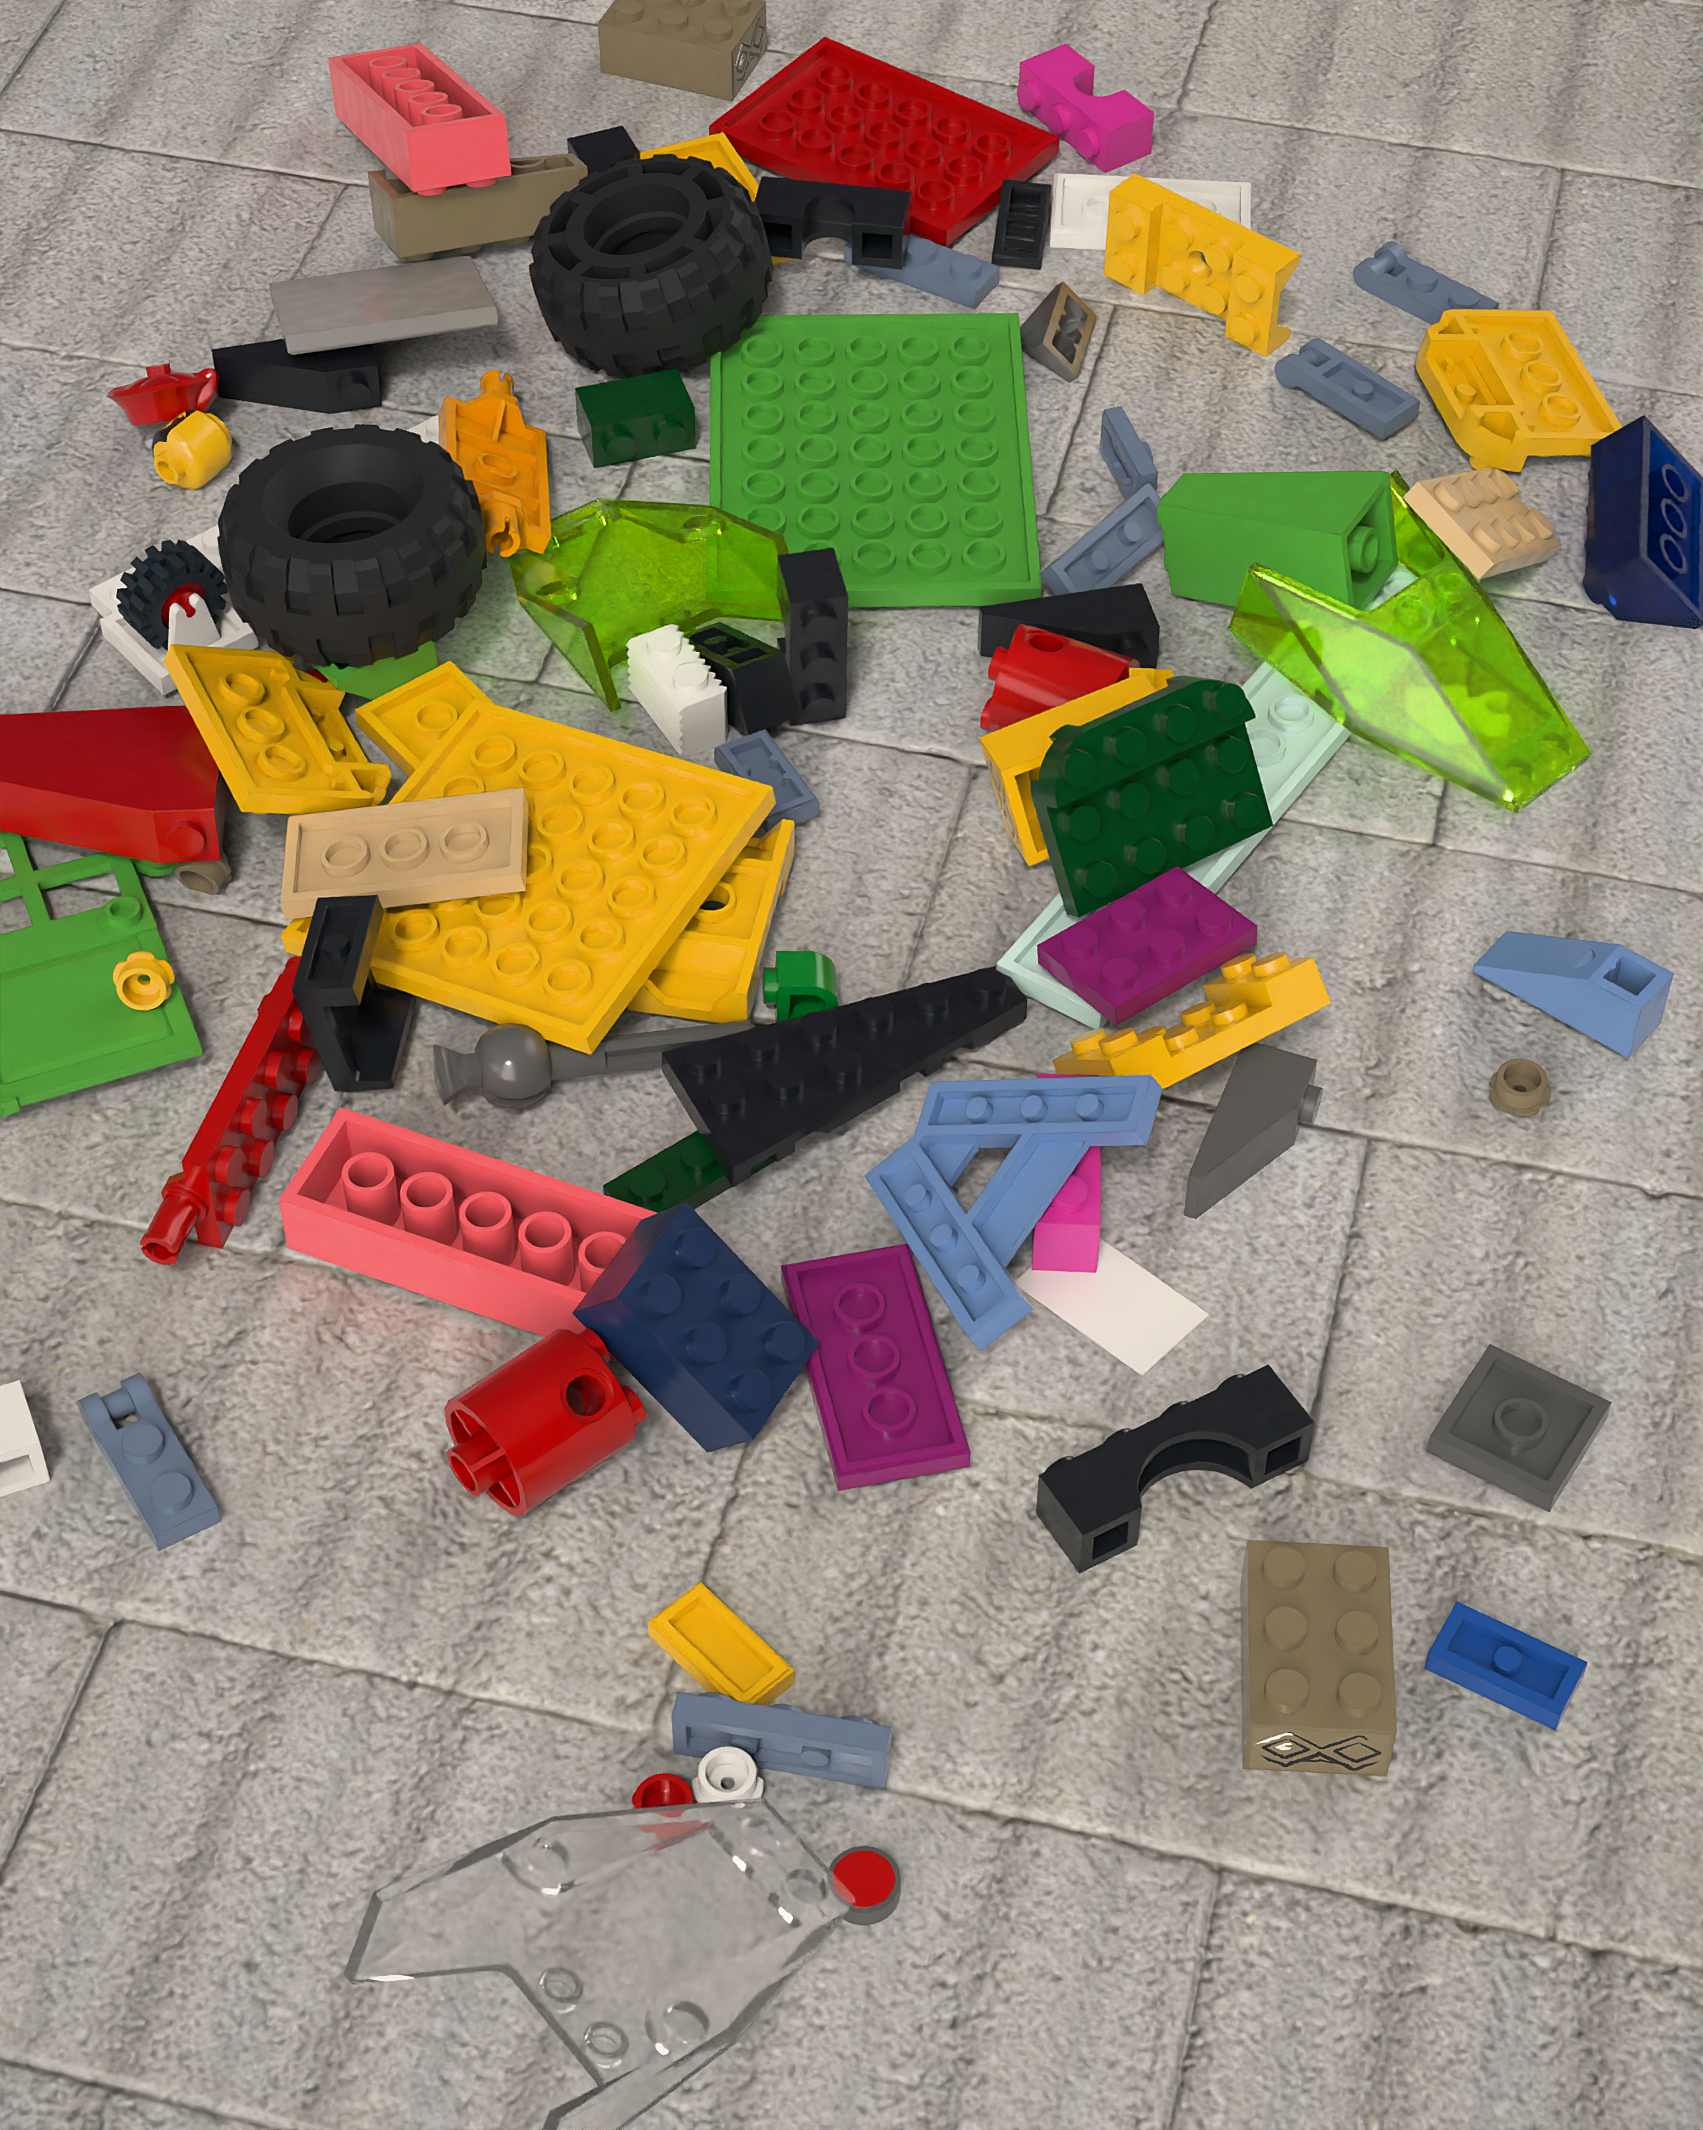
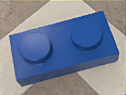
[1424,1602,1588,1731]

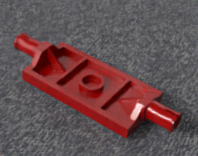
[140,956,321,1265]

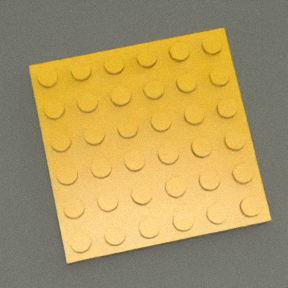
[280,698,776,1055]

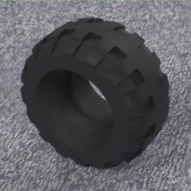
[529,154,773,378]
[217,424,487,667]

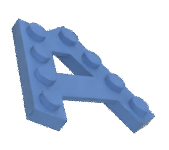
[864,1075,1163,1351]

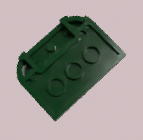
[1031,676,1273,918]

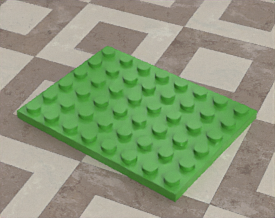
[709,313,1042,609]

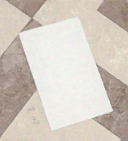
[1015,1238,1209,1376]

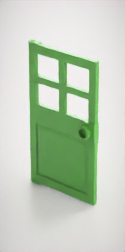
[0,831,203,1117]

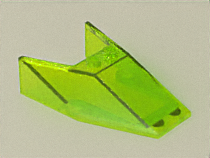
[1228,469,1592,813]
[507,498,789,712]

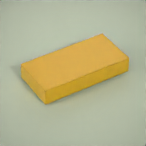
[648,1582,795,1706]

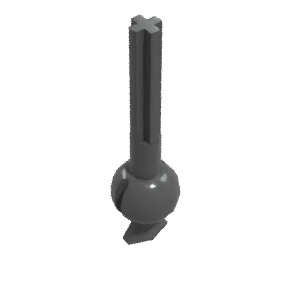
[433,1020,755,1109]

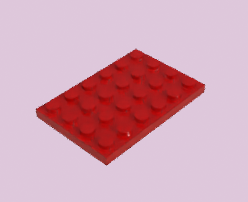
[709,37,1060,247]

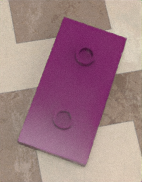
[781,1243,971,1491]

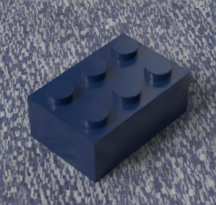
[572,1202,819,1453]

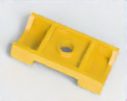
[1104,173,1300,357]
[627,819,795,1023]
[1052,952,1331,1090]

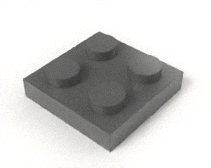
[1427,1344,1612,1512]

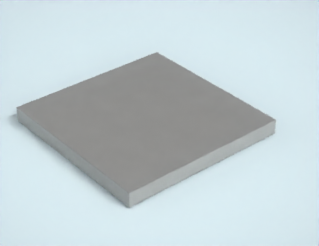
[269,255,498,355]

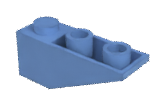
[1473,931,1674,1058]

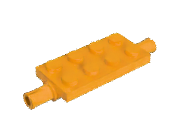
[438,369,551,557]

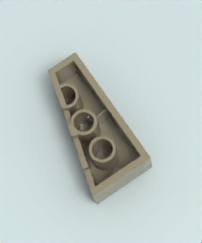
[367,153,588,262]

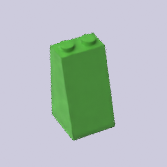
[1157,470,1399,628]

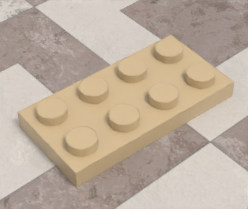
[1402,467,1562,580]
[280,788,529,920]

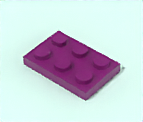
[1037,866,1257,1026]

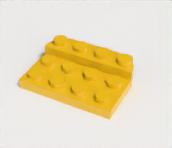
[1415,309,1629,472]
[164,644,391,815]

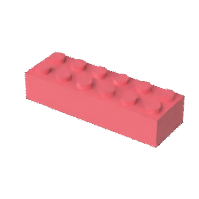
[328,43,511,196]
[279,1107,657,1363]

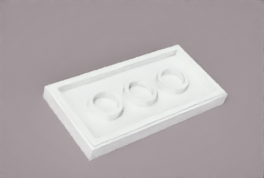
[1050,173,1251,255]

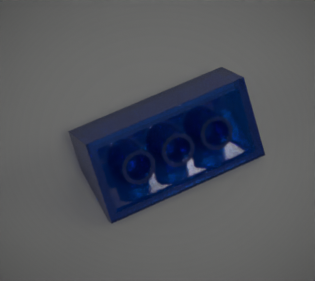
[1583,415,1703,629]

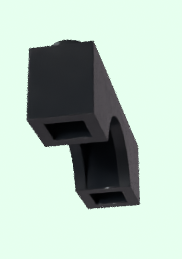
[1036,1364,1314,1574]

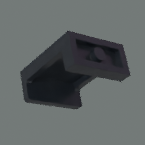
[292,895,416,1091]

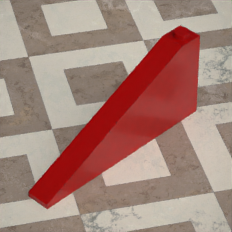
[0,705,229,863]

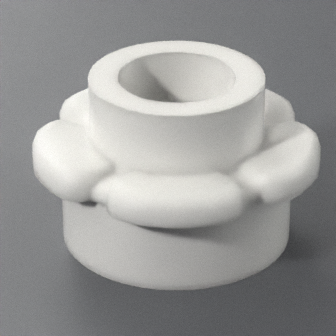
[692,1746,764,1818]

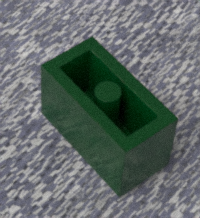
[575,368,696,469]

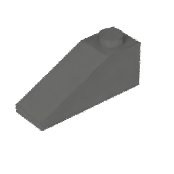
[1184,1042,1323,1219]

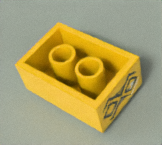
[979,673,1156,866]

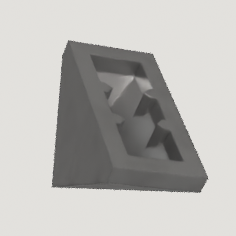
[1020,281,1097,383]

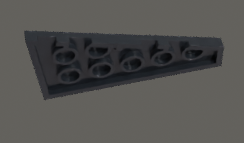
[662,966,1027,1187]

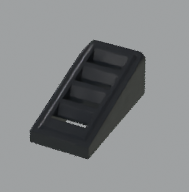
[991,179,1052,270]

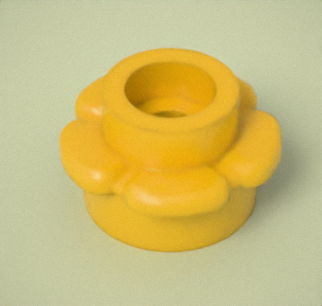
[113,951,175,1011]

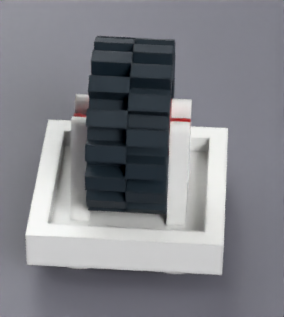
[100,540,258,695]

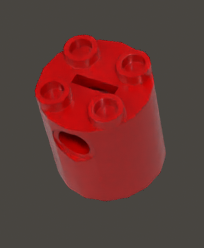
[980,624,1140,732]
[444,1328,646,1517]

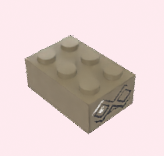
[598,0,767,101]
[1240,1540,1397,1777]

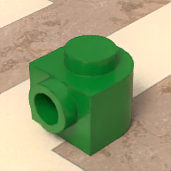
[762,951,839,1022]

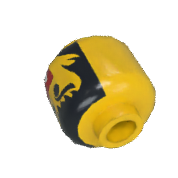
[151,410,232,490]

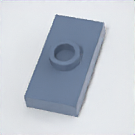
[1099,406,1158,500]
[714,729,819,833]

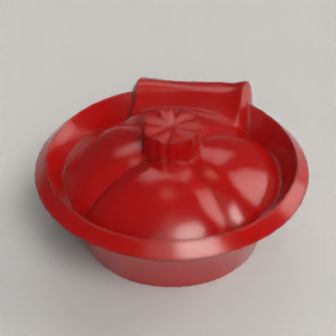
[106,363,220,425]

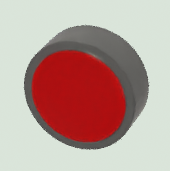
[826,1846,901,1925]

